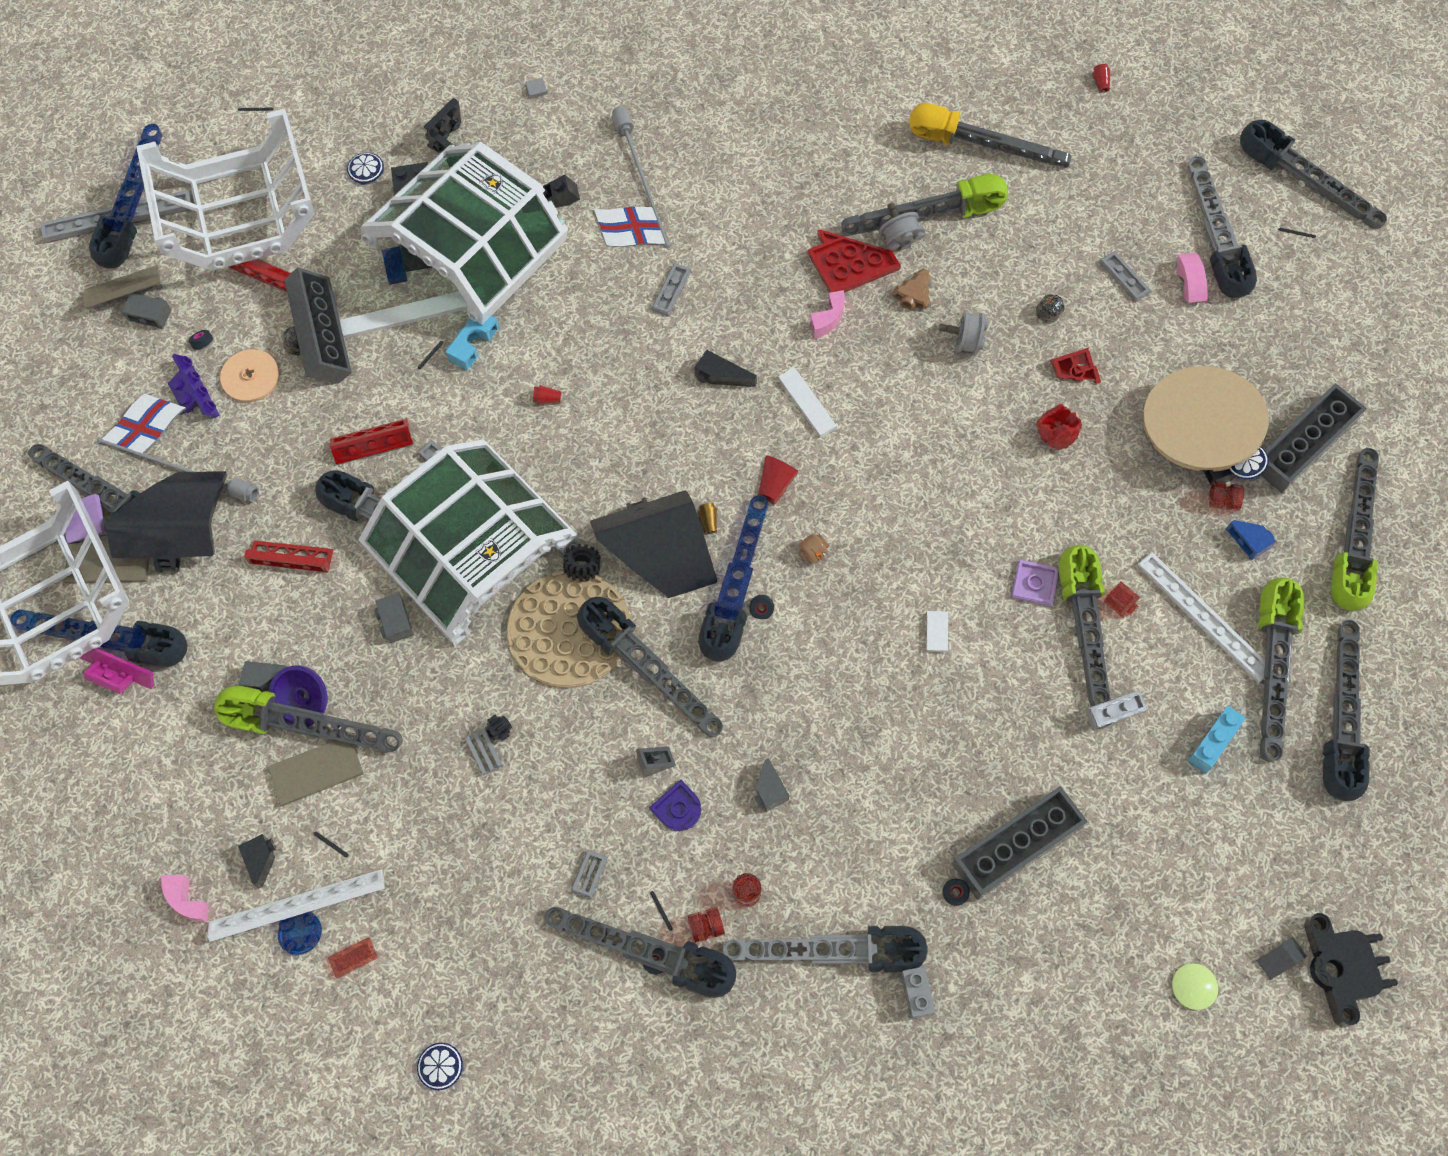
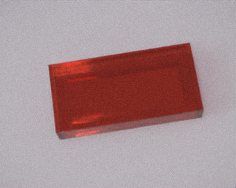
[328,937,379,979]

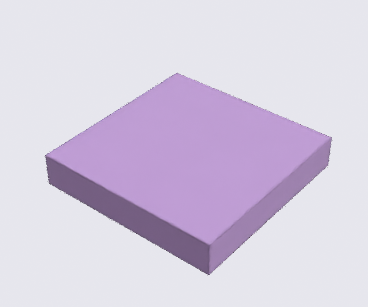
[65,494,106,544]
[1011,559,1059,607]

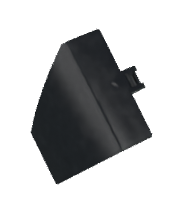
[590,490,717,598]

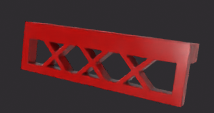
[228,259,291,292]
[330,418,413,464]
[244,540,334,573]

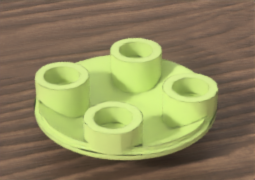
[1172,963,1218,1010]

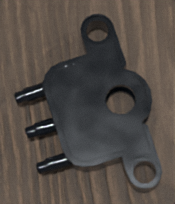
[1304,913,1398,1028]

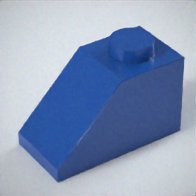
[1226,520,1276,560]

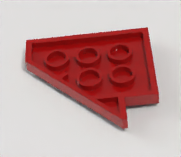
[807,229,901,293]

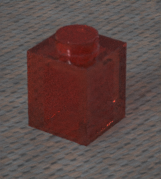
[1104,581,1140,617]

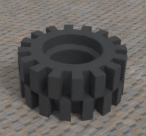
[563,544,601,582]

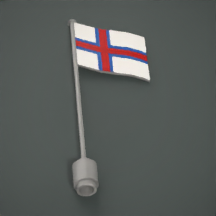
[594,106,671,248]
[97,394,259,502]

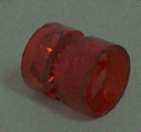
[1209,482,1244,511]
[733,873,761,907]
[687,906,725,943]

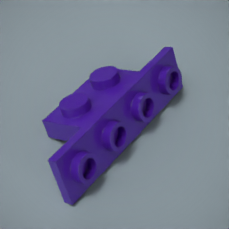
[168,354,220,418]

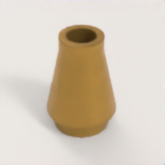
[697,503,717,534]

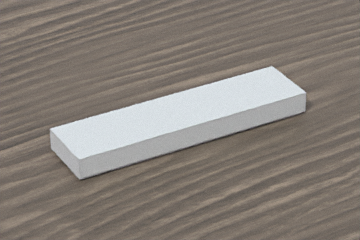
[778,367,837,438]

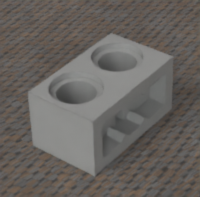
[900,967,935,1020]

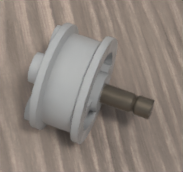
[879,202,925,251]
[939,310,989,356]

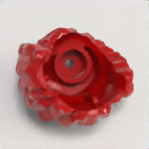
[1036,404,1082,450]

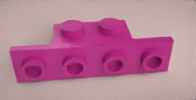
[80,648,154,694]

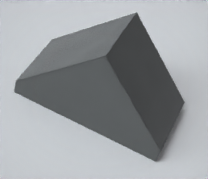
[636,746,676,777]
[1256,937,1307,980]

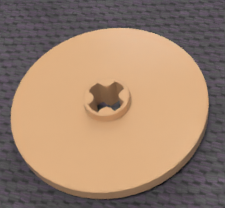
[220,349,279,402]

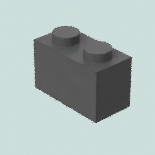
[122,293,171,329]
[374,593,414,643]

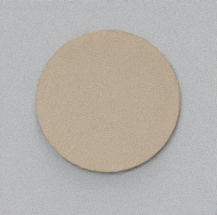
[1143,366,1269,471]
[507,570,630,688]

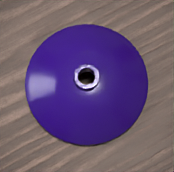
[269,665,328,727]

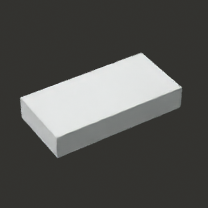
[926,611,948,653]

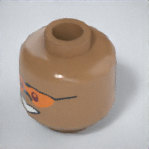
[798,534,829,564]

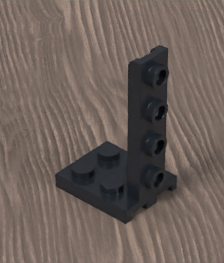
[424,98,489,182]

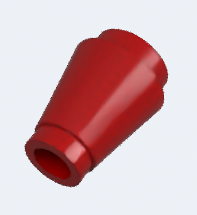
[1092,64,1110,92]
[533,385,561,404]

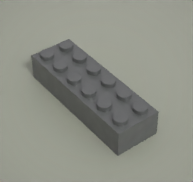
[284,267,352,384]
[1255,383,1367,493]
[952,786,1088,900]

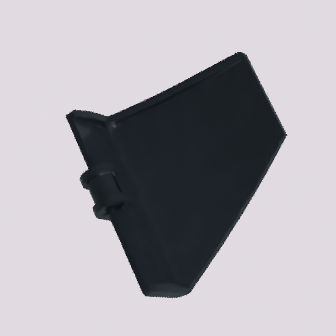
[105,471,227,573]

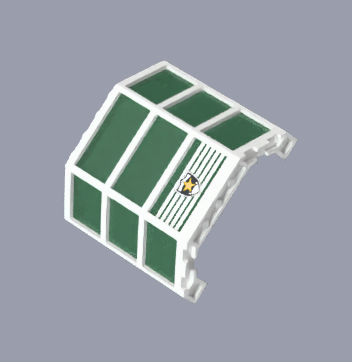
[361,142,568,325]
[358,440,579,647]

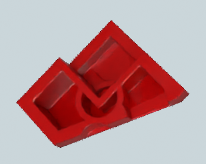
[1050,348,1101,384]
[758,455,798,506]

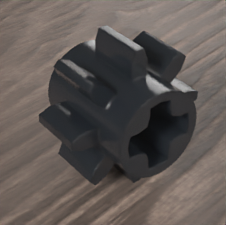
[485,715,512,742]

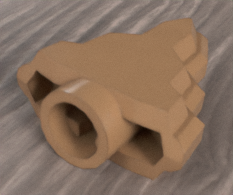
[892,268,930,311]

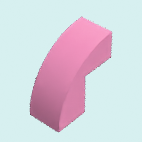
[1177,252,1208,303]
[810,290,845,339]
[161,875,209,922]

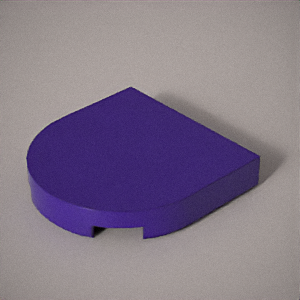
[649,779,701,831]

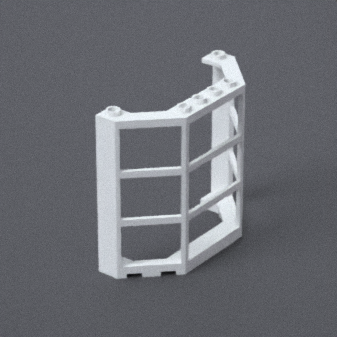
[136,109,315,271]
[0,481,129,685]

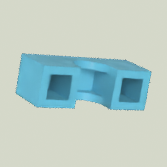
[446,316,499,371]
[1188,705,1246,773]

